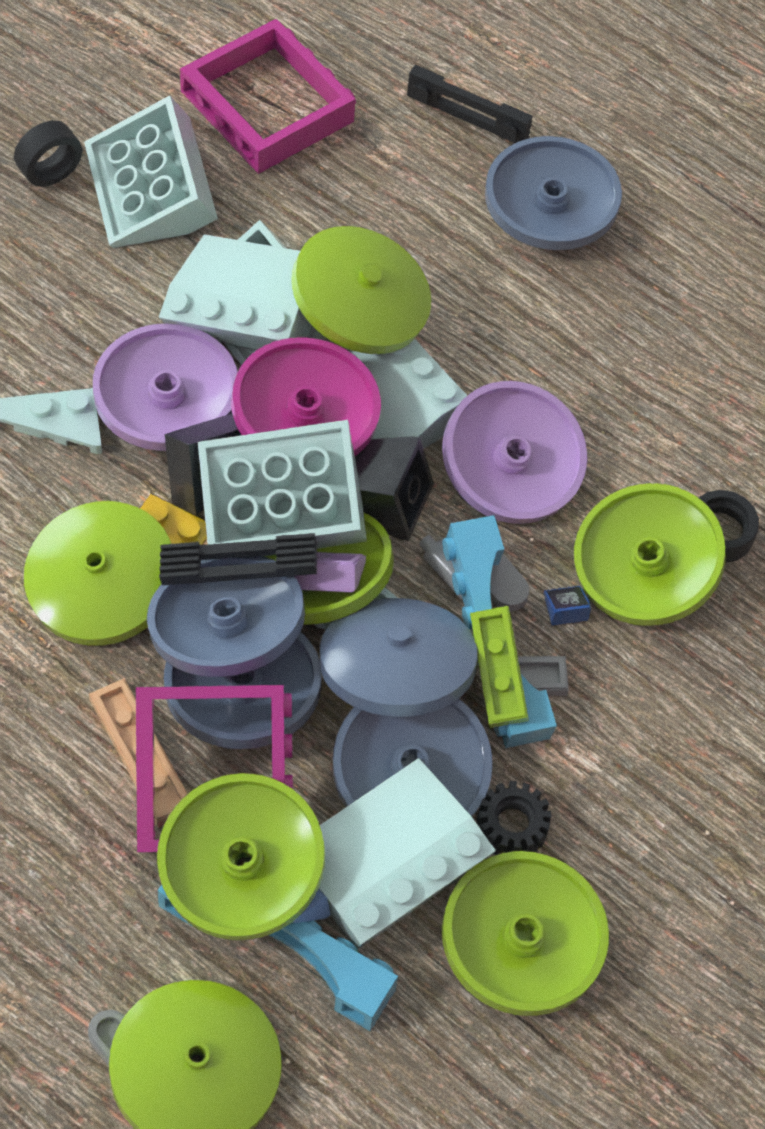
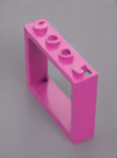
[180,19,356,174]
[136,685,293,852]

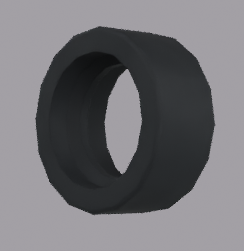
[14,120,83,187]
[699,490,759,563]

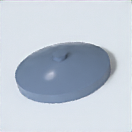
[485,136,622,250]
[147,556,305,677]
[320,598,477,717]
[164,632,321,749]
[332,699,492,817]

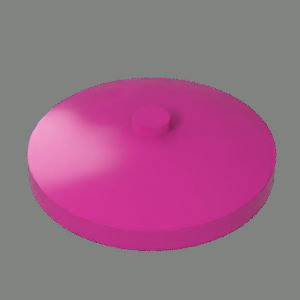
[231,337,381,456]

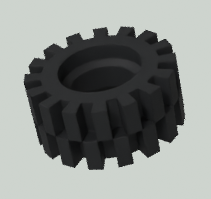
[476,781,552,855]

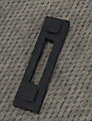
[407,64,533,143]
[159,533,317,586]

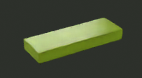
[470,606,529,728]

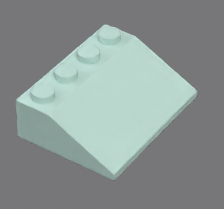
[84,96,218,248]
[159,234,312,349]
[329,339,467,449]
[198,420,367,556]
[319,758,496,949]

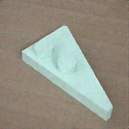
[0,388,102,454]

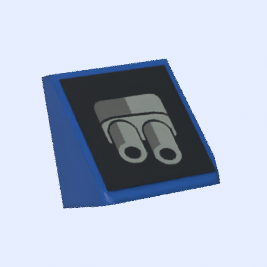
[543,586,591,626]

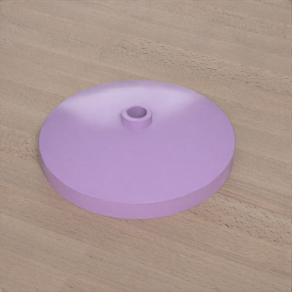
[93,323,238,451]
[442,381,587,524]

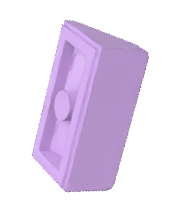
[295,552,366,592]

